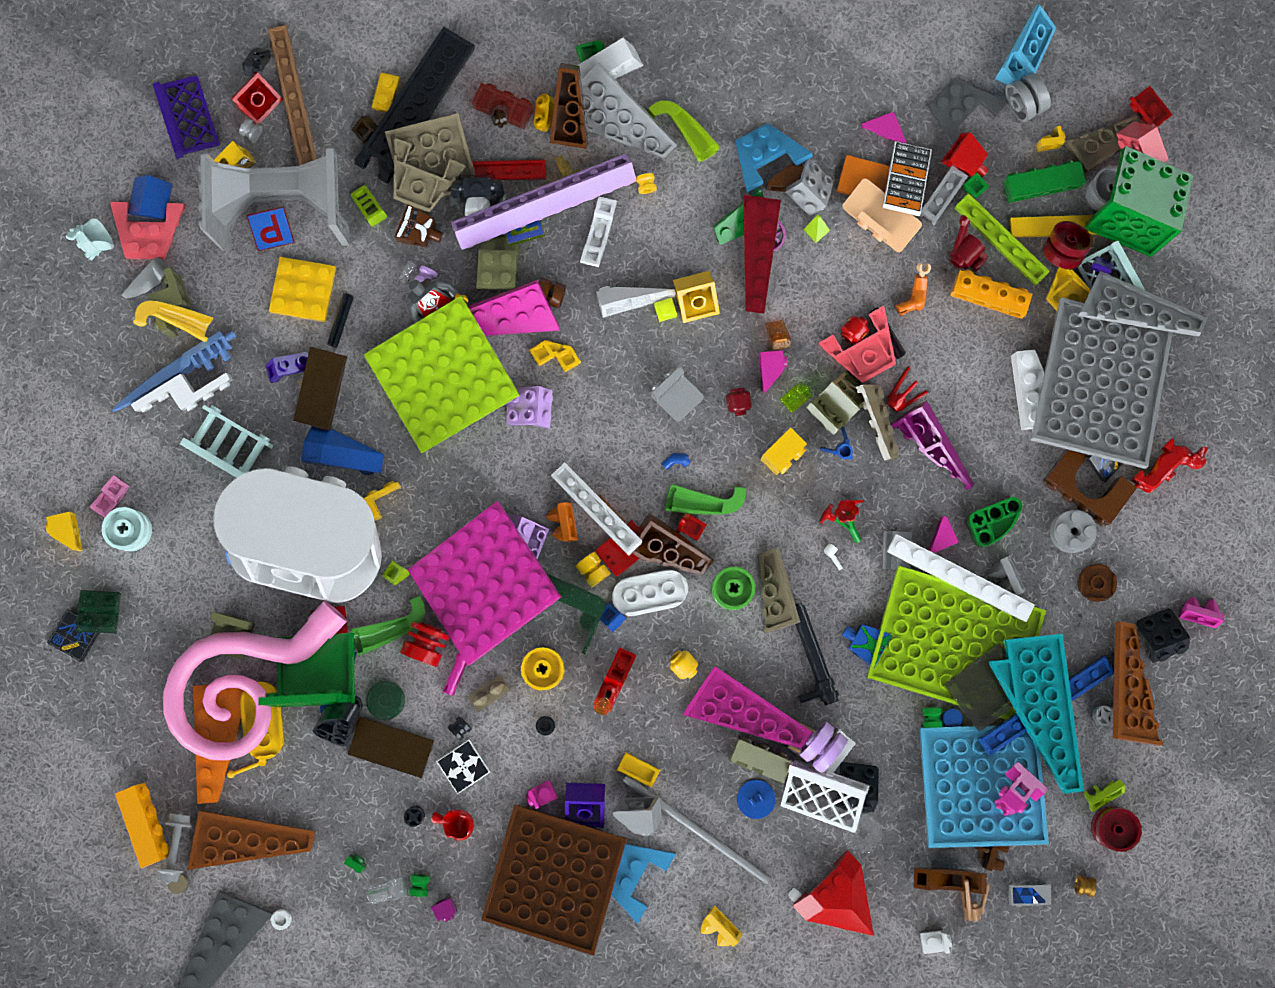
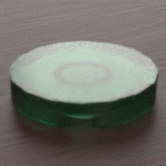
[366,681,406,720]

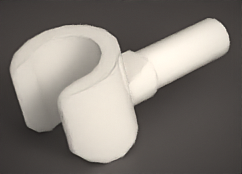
[824,544,843,570]
[788,888,802,903]

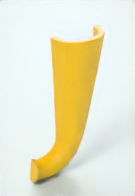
[133,301,213,342]

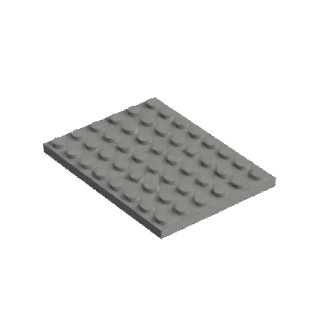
[1031,298,1173,469]

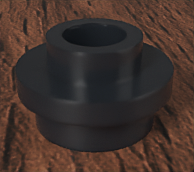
[536,716,555,736]

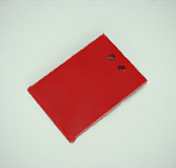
[595,519,640,578]

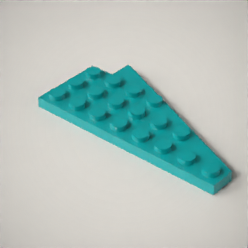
[989,634,1084,794]

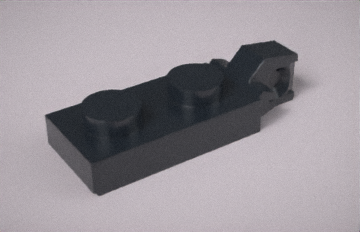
[242,48,270,76]

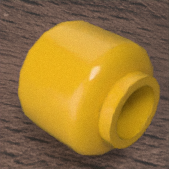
[669,650,698,679]

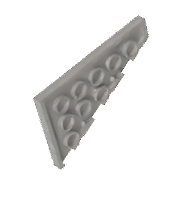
[581,63,678,158]

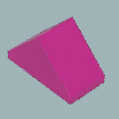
[928,516,958,553]

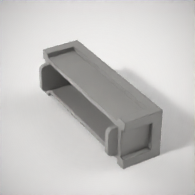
[920,166,968,225]

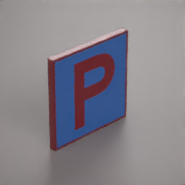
[247,206,295,251]

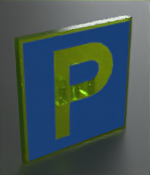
[506,220,545,246]

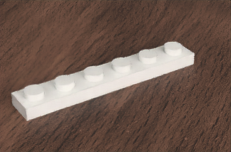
[551,462,642,555]

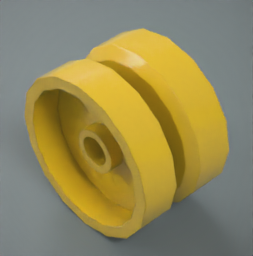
[521,647,565,690]

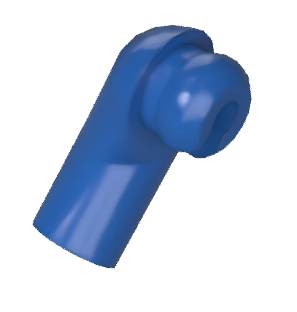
[661,453,691,470]

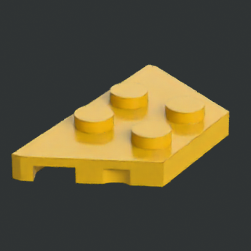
[1046,267,1091,311]

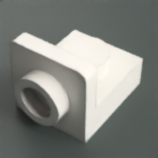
[920,930,952,954]

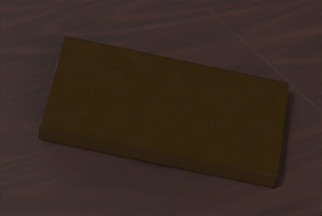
[293,347,348,430]
[347,717,435,778]

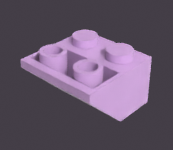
[508,513,549,559]

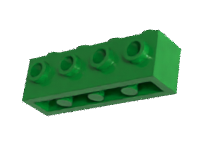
[1003,160,1086,203]

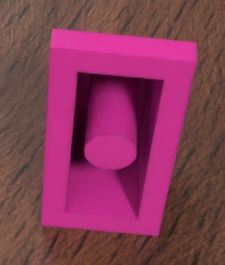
[759,350,788,393]

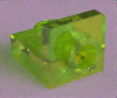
[780,382,812,413]

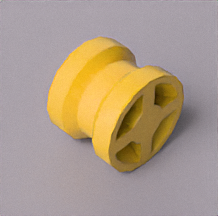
[636,173,657,194]

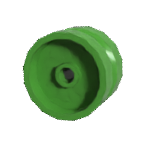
[712,567,755,610]

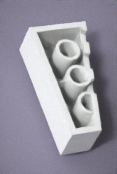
[1011,350,1044,430]

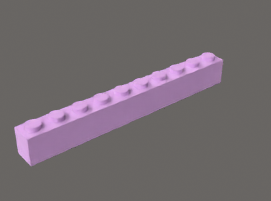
[451,153,636,250]

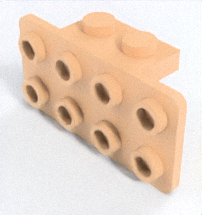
[842,178,922,253]

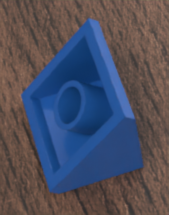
[128,175,172,220]

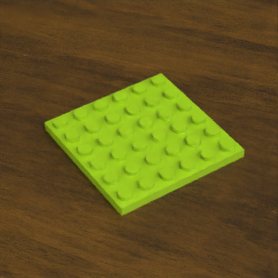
[363,296,521,453]

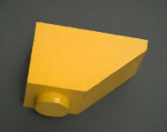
[45,512,83,551]

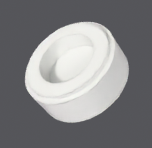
[271,909,292,930]

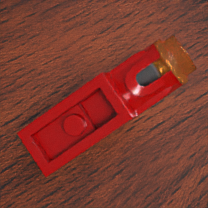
[593,647,637,715]

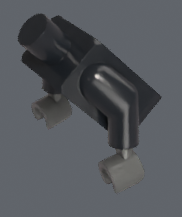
[449,174,507,208]

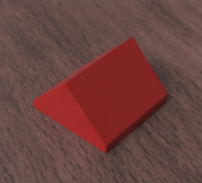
[231,72,283,124]

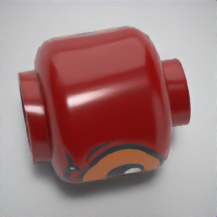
[841,316,869,344]

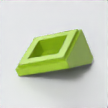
[803,215,830,243]
[382,560,410,585]

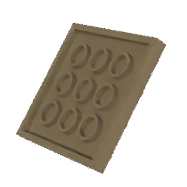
[385,113,476,206]

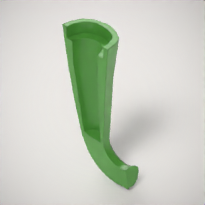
[665,484,746,515]
[351,596,425,656]

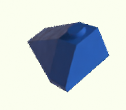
[301,426,384,473]

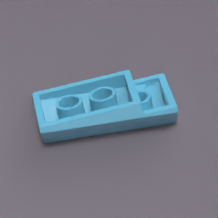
[995,5,1056,85]

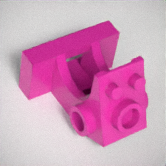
[994,762,1048,816]

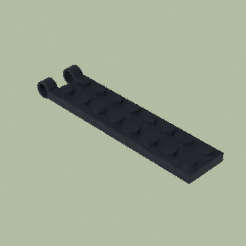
[354,26,475,184]

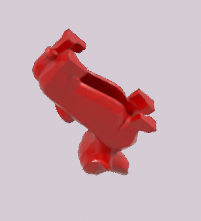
[1131,438,1208,493]

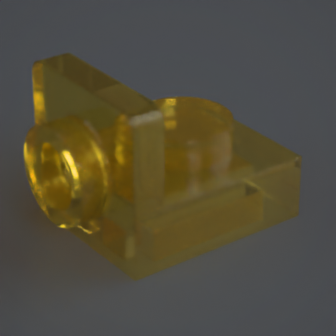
[555,156,581,178]

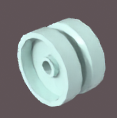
[102,507,152,551]

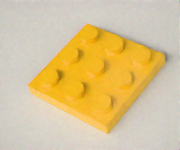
[269,257,336,322]

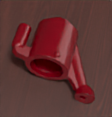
[949,215,988,271]

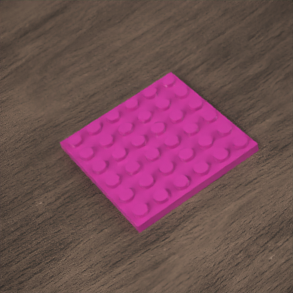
[407,501,561,665]

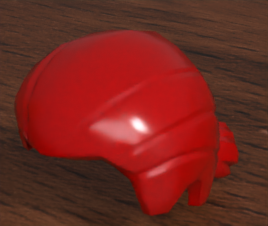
[431,809,475,841]

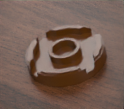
[1077,564,1117,602]

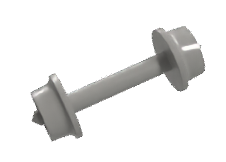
[156,811,192,884]

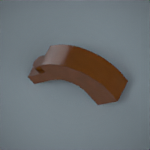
[914,867,987,894]

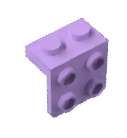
[506,386,553,428]

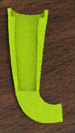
[648,101,720,162]

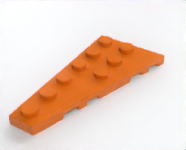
[193,685,245,804]

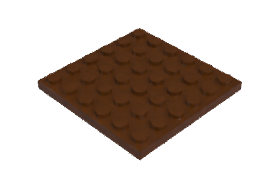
[481,804,627,956]

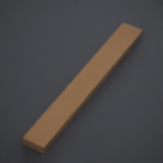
[268,25,317,166]

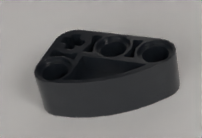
[313,703,360,747]

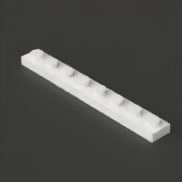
[887,534,1035,622]

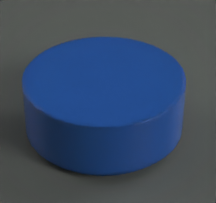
[942,709,962,727]

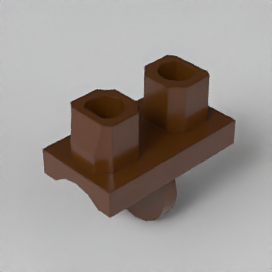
[975,846,1010,871]

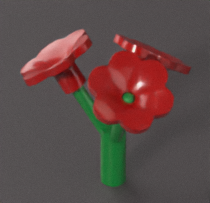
[819,500,864,543]

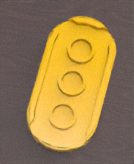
[240,681,284,760]

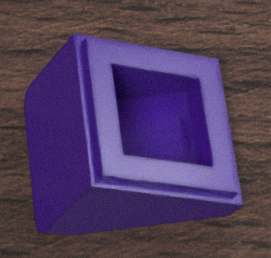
[1091,256,1114,274]

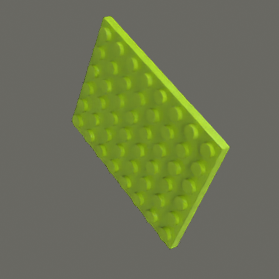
[866,566,1046,720]

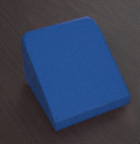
[597,602,626,632]

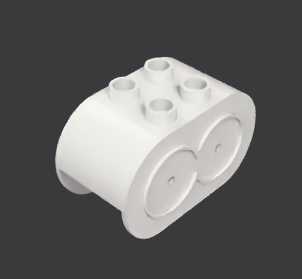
[214,466,382,603]

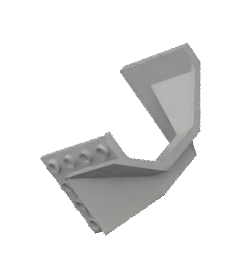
[198,148,350,251]

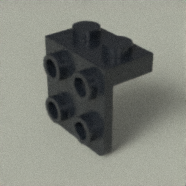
[1136,608,1191,663]
[835,762,879,813]

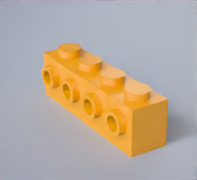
[950,270,1033,319]
[115,783,169,868]

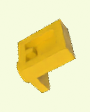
[1036,125,1065,152]

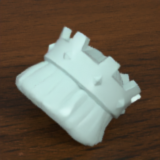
[66,218,114,260]

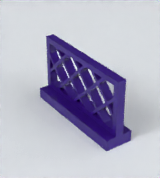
[152,75,220,159]

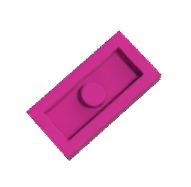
[1179,596,1225,628]

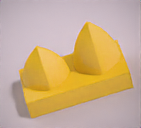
[701,906,743,947]

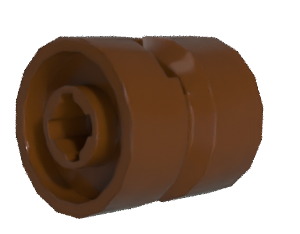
[538,277,566,309]

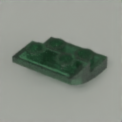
[76,590,121,634]

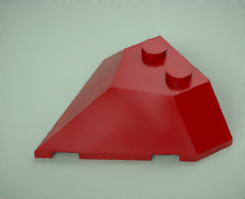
[792,850,874,936]

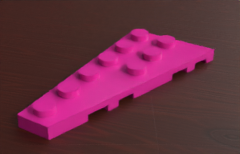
[468,280,560,336]
[682,666,813,749]

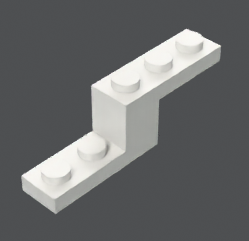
[131,373,233,412]

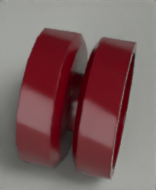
[1043,221,1093,270]
[1091,806,1142,852]

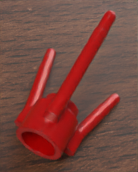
[886,367,928,412]

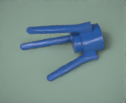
[820,426,853,460]

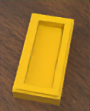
[617,752,660,788]

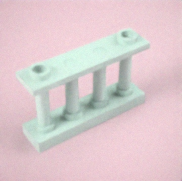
[180,405,273,478]

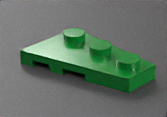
[712,188,763,245]

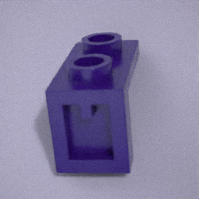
[265,352,308,383]

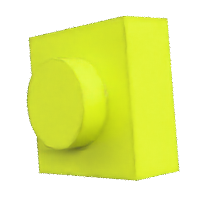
[654,298,677,322]

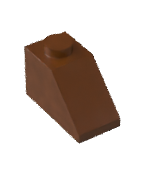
[766,163,804,192]

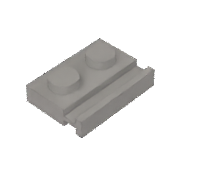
[882,531,912,570]

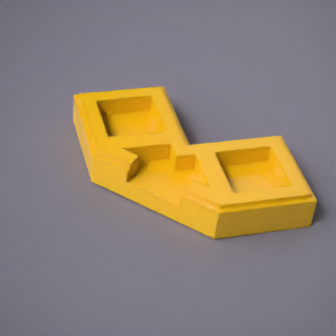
[529,340,581,372]

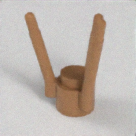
[960,880,990,921]

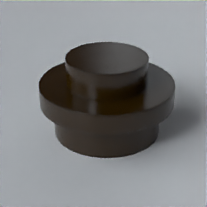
[492,109,507,128]

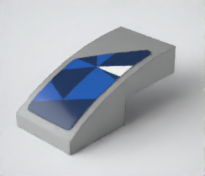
[1008,884,1051,906]

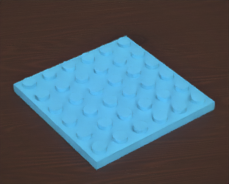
[919,726,1049,848]

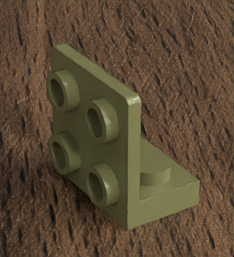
[210,612,255,660]

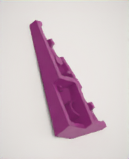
[891,401,974,490]

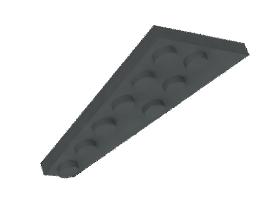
[178,891,273,988]

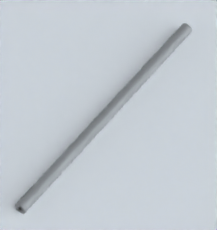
[623,775,771,884]

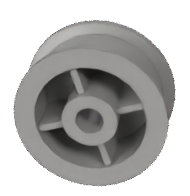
[1050,510,1097,553]

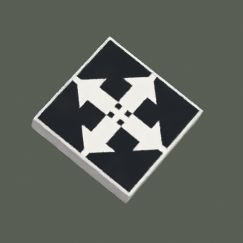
[436,739,490,794]

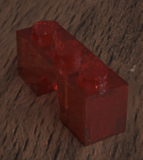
[472,83,533,130]

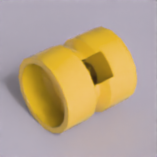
[575,552,611,588]

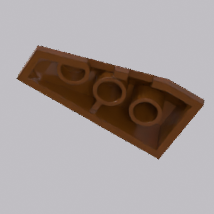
[632,513,714,575]

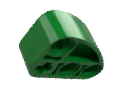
[966,497,1022,548]

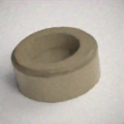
[167,873,189,894]

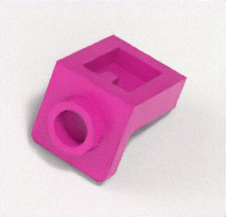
[526,780,558,809]

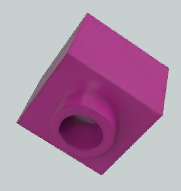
[431,896,458,922]

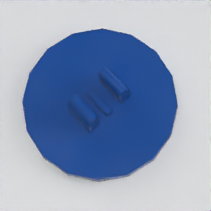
[737,780,775,819]

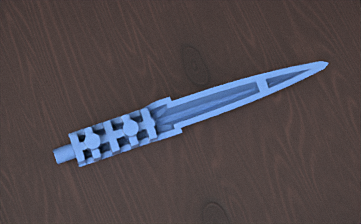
[113,331,236,412]

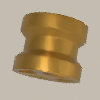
[1075,875,1097,898]

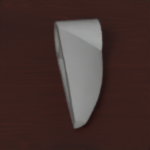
[122,257,169,299]

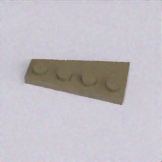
[1064,115,1143,173]
[856,385,899,461]
[759,548,800,634]

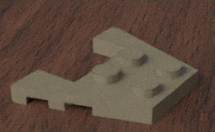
[394,138,466,213]

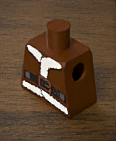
[394,204,443,247]

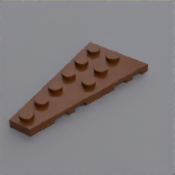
[1113,621,1163,746]
[187,810,316,870]

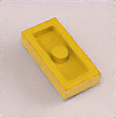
[372,72,400,113]

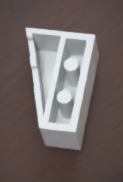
[577,38,643,79]

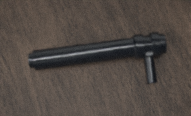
[795,602,839,706]

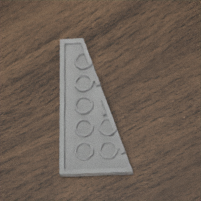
[1079,271,1208,337]

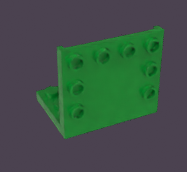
[1084,146,1193,257]
[258,633,355,707]

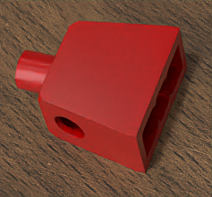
[941,132,989,177]

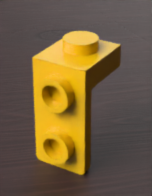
[363,481,401,521]

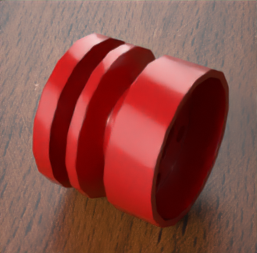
[399,622,450,667]

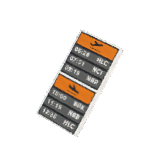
[882,141,932,216]

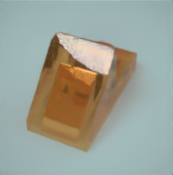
[765,320,792,351]

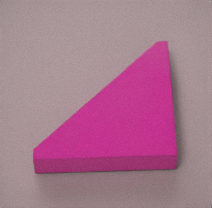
[861,112,907,144]

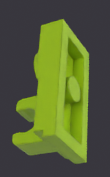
[1084,779,1125,812]

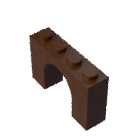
[1043,449,1137,526]

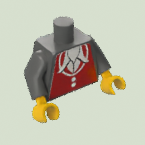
[408,278,468,323]

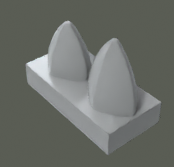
[987,555,1026,595]

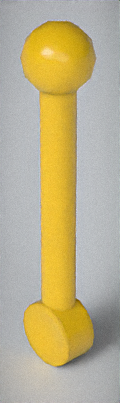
[227,760,267,778]

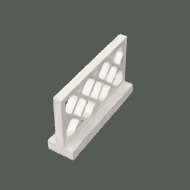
[781,760,869,833]

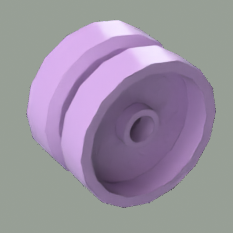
[799,721,848,773]

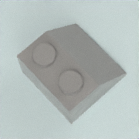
[613,796,662,836]

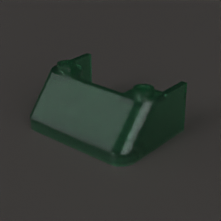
[546,573,606,654]

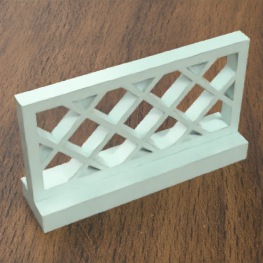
[1078,241,1145,290]

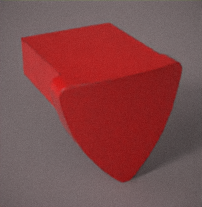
[676,513,707,541]

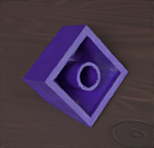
[565,782,605,828]

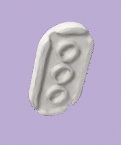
[612,569,688,616]

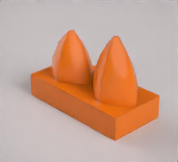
[545,502,578,542]

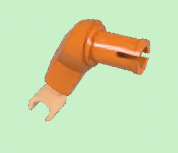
[895,263,931,316]

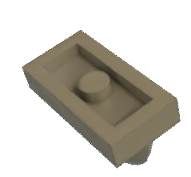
[467,674,511,713]

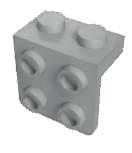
[785,159,833,216]
[651,367,704,422]

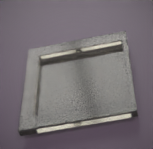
[944,643,1013,732]

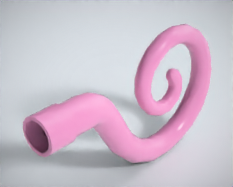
[163,601,347,760]

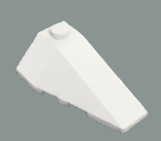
[596,286,676,317]

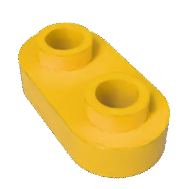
[534,93,554,132]

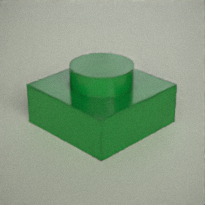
[961,173,989,199]
[344,854,367,874]

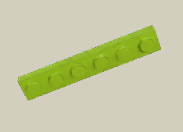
[954,193,1050,286]

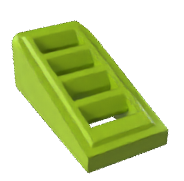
[350,184,387,227]

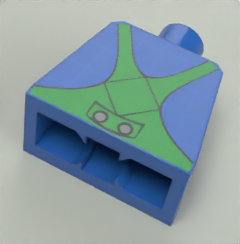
[842,624,892,668]

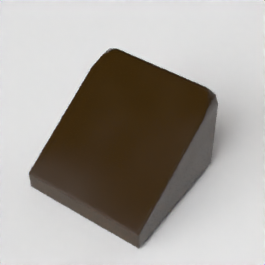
[351,116,378,143]

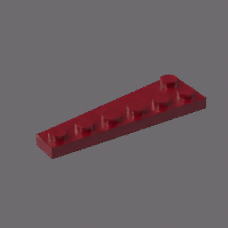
[743,195,781,314]

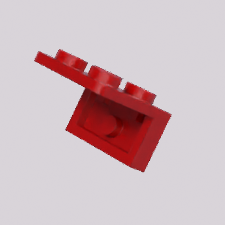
[1129,86,1173,127]

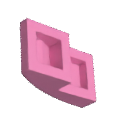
[90,475,129,518]

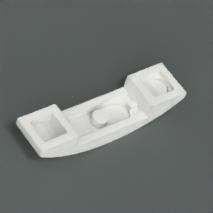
[580,196,617,267]

